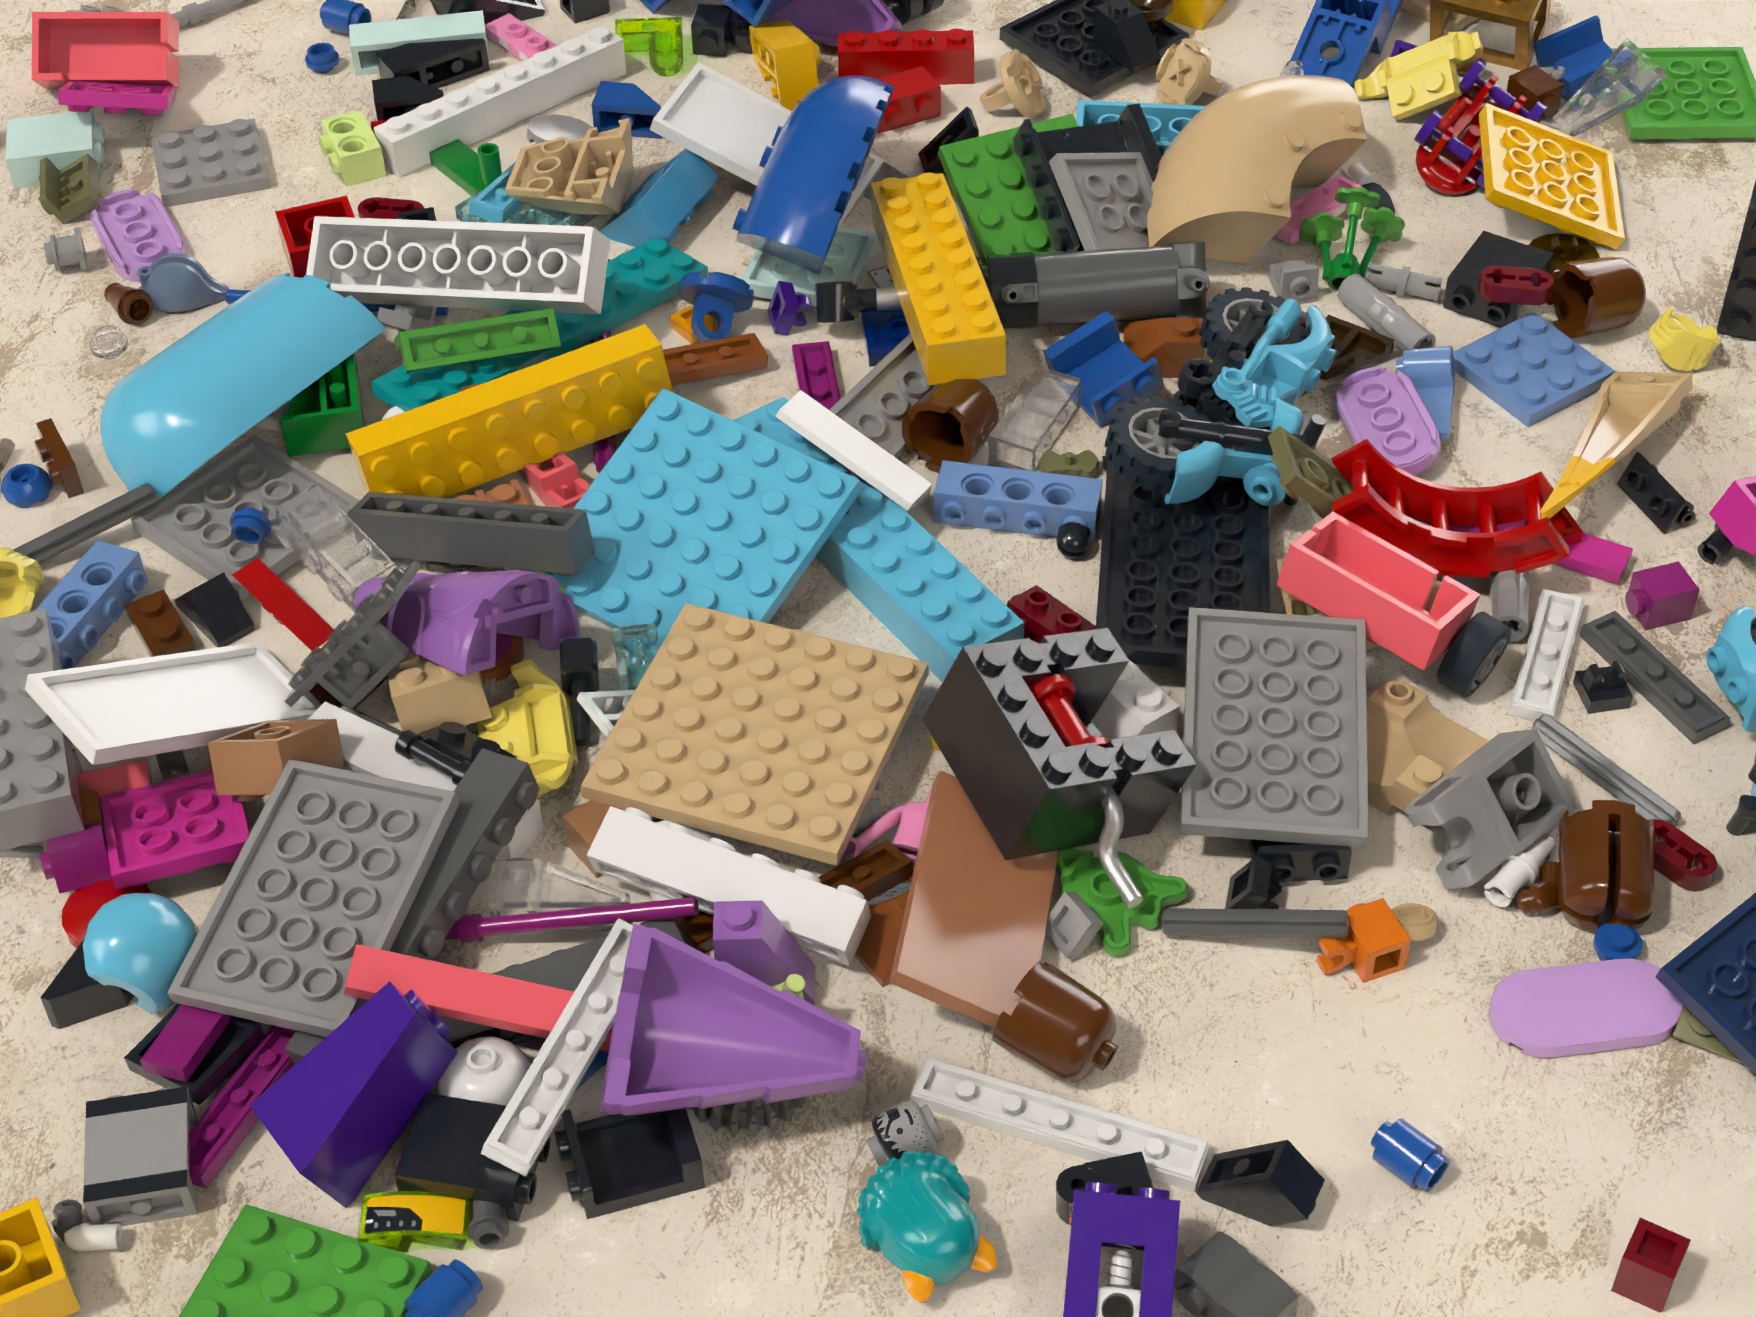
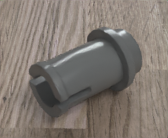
[468,1199,509,1249]

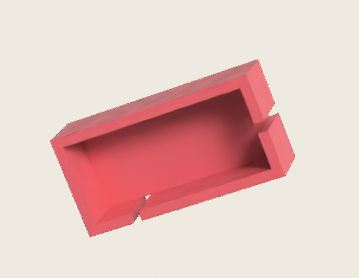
[31,12,179,89]
[1276,512,1480,671]

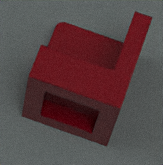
[1611,1217,1691,1312]

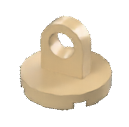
[1156,38,1223,105]
[980,49,1047,118]

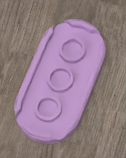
[90,190,187,282]
[1334,367,1441,475]
[1489,958,1683,1058]

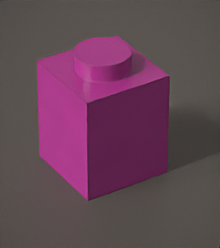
[1625,561,1700,631]
[40,820,112,894]

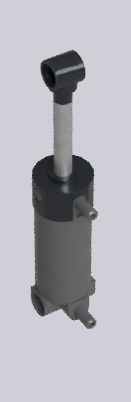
[815,241,1210,329]

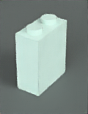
[6,109,105,189]

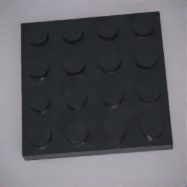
[999,0,1190,97]

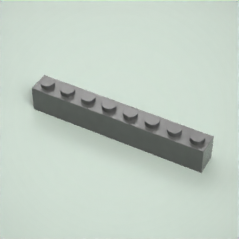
[284,748,540,1064]

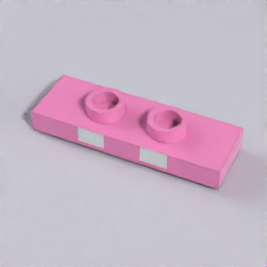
[485,13,557,61]
[1274,174,1363,245]

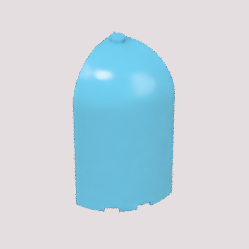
[100,273,386,499]

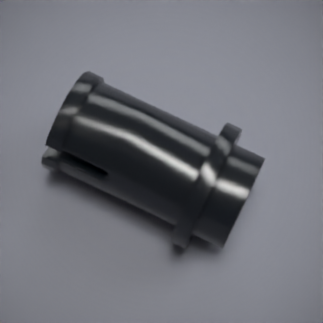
[1697,523,1735,565]

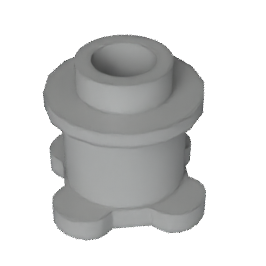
[44,227,88,271]

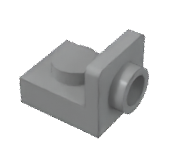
[1267,259,1319,301]
[377,304,437,331]

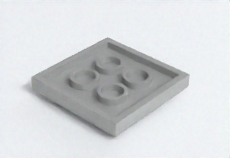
[151,118,270,207]
[1049,152,1153,251]

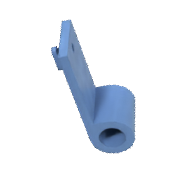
[1396,346,1455,440]

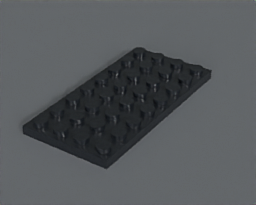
[1095,450,1270,668]

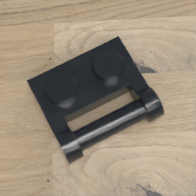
[395,721,517,786]

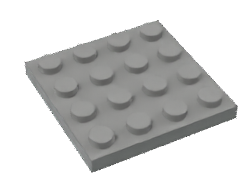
[131,435,359,602]

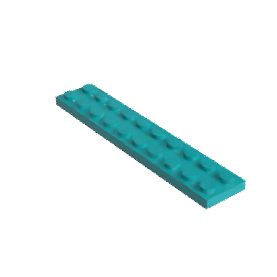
[372,239,708,412]

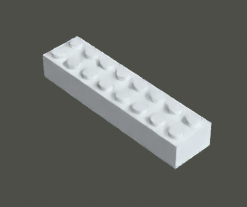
[306,216,610,314]

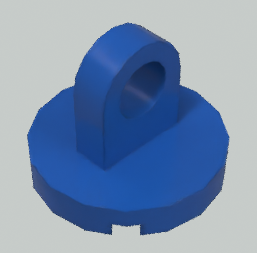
[678,271,755,342]

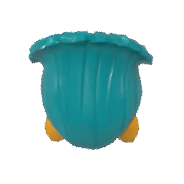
[857,1150,997,1303]

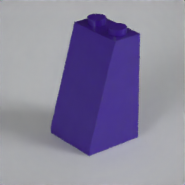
[250,981,458,1208]

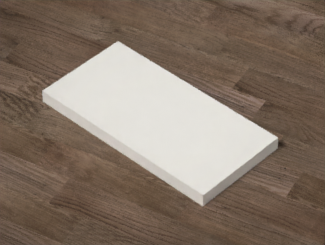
[650,62,884,227]
[25,642,322,765]

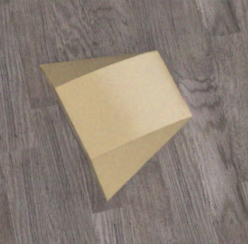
[505,118,634,215]

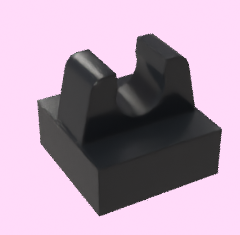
[1573,661,1633,714]
[1225,855,1282,909]

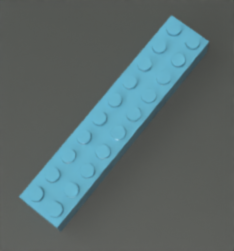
[733,397,1024,683]

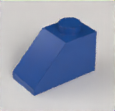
[591,81,663,139]

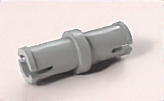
[1365,261,1443,302]

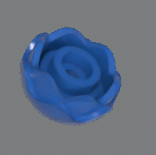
[1,463,53,508]

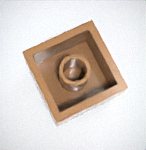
[208,719,345,801]

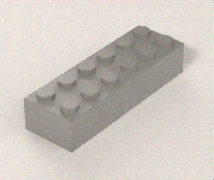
[0,608,84,851]

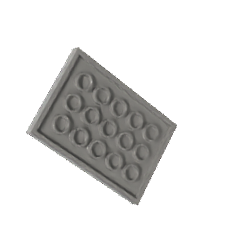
[1180,607,1369,848]
[167,759,460,1037]

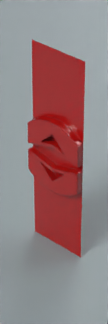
[232,558,334,651]

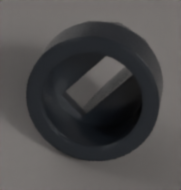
[1056,522,1091,558]

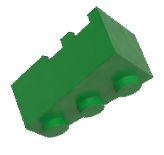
[280,353,365,457]

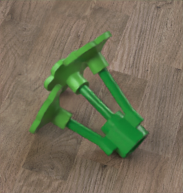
[1299,187,1405,291]

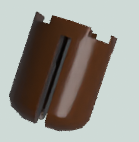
[1559,800,1655,933]

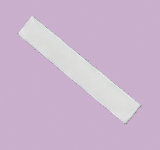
[481,918,633,1177]
[910,1057,1210,1192]

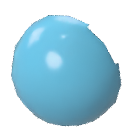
[83,893,199,1014]

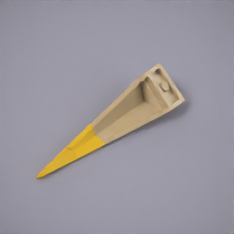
[1540,371,1693,519]

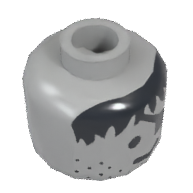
[866,1100,945,1166]

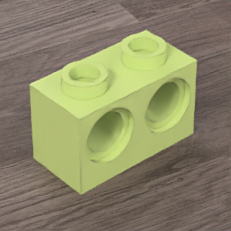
[318,110,386,187]

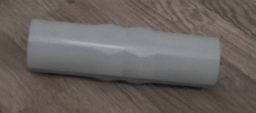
[1337,274,1436,352]
[1490,569,1530,642]

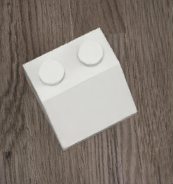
[1093,660,1180,740]

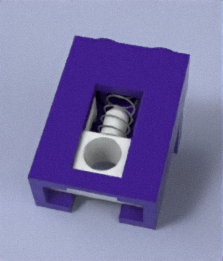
[1063,1182,1180,1317]

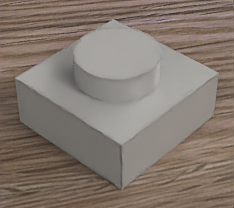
[1045,891,1103,959]

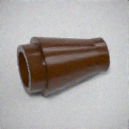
[104,283,153,324]

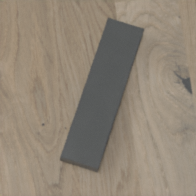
[1580,611,1730,744]

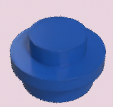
[305,43,340,73]
[230,508,272,544]
[1593,923,1643,961]

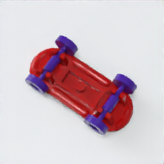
[1414,59,1547,195]

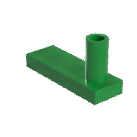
[429,139,502,198]

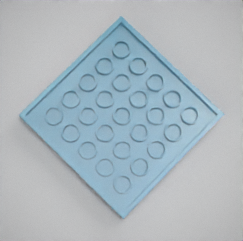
[535,388,863,652]

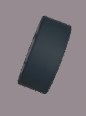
[1437,611,1512,698]

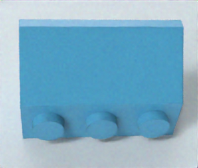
[599,149,719,247]

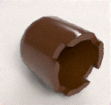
[1547,256,1646,339]
[902,379,999,472]
[992,962,1118,1083]

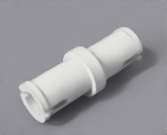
[1484,833,1557,907]

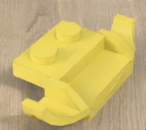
[1354,31,1483,120]
[477,658,578,800]

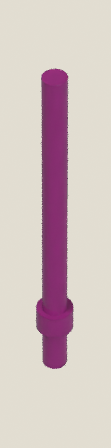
[444,897,699,943]

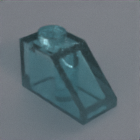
[612,623,659,690]

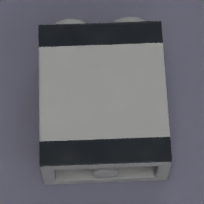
[83,1086,197,1226]

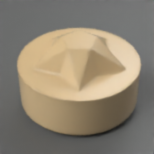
[1392,903,1437,941]

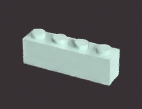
[349,10,489,76]

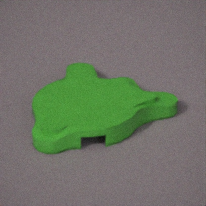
[1056,848,1188,957]

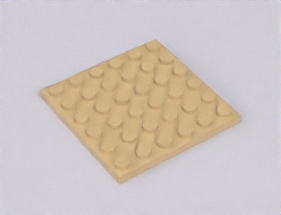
[580,603,929,866]

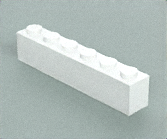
[307,702,544,866]
[587,806,872,966]

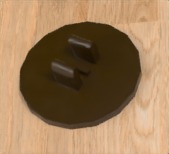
[1529,233,1600,275]

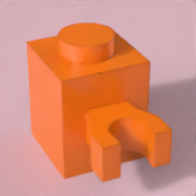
[1316,898,1411,983]

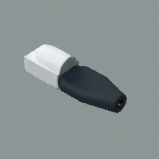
[1340,163,1395,213]

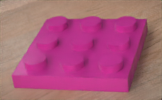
[58,81,174,115]
[100,769,250,890]

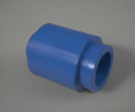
[320,0,372,35]
[1370,1118,1450,1192]
[404,1259,483,1317]

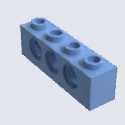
[934,460,1103,542]
[34,540,148,670]

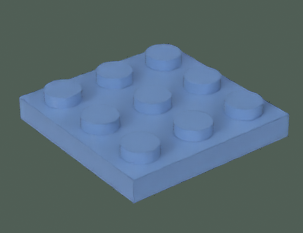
[1454,312,1615,427]

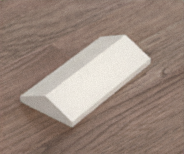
[775,390,932,511]

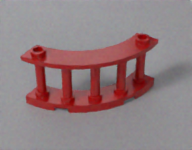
[1331,439,1570,578]

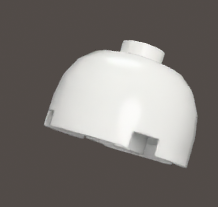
[438,1037,531,1106]

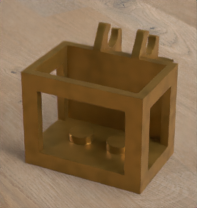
[1430,0,1551,71]

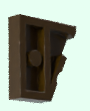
[1320,314,1394,381]

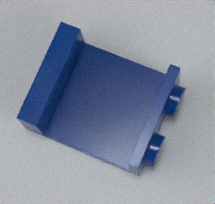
[1533,15,1638,110]
[1043,311,1164,428]

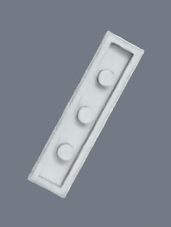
[1508,589,1585,721]

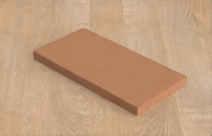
[889,771,1059,1028]

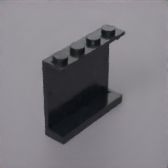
[1013,103,1162,252]

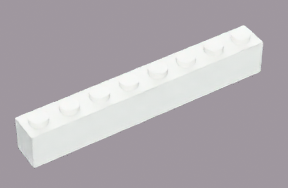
[374,25,627,178]

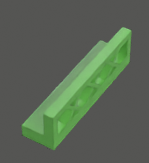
[394,308,561,373]

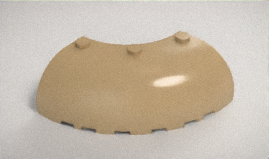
[1147,75,1367,265]

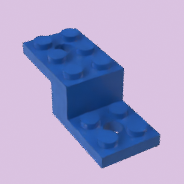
[1286,0,1404,88]

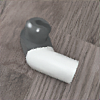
[52,1199,122,1251]

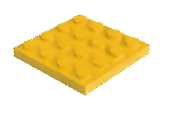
[1479,103,1625,249]

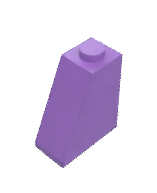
[713,900,815,1006]

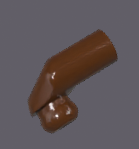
[1517,861,1559,915]

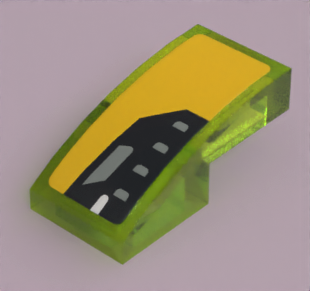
[357,1191,471,1253]

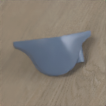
[138,253,229,312]

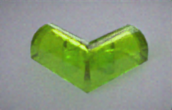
[615,17,684,77]

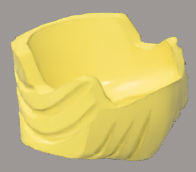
[1649,307,1722,371]
[0,547,44,618]

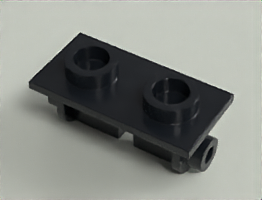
[1617,452,1695,534]

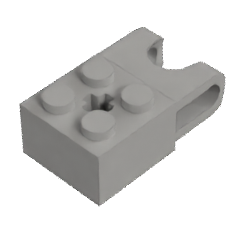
[1404,729,1576,889]

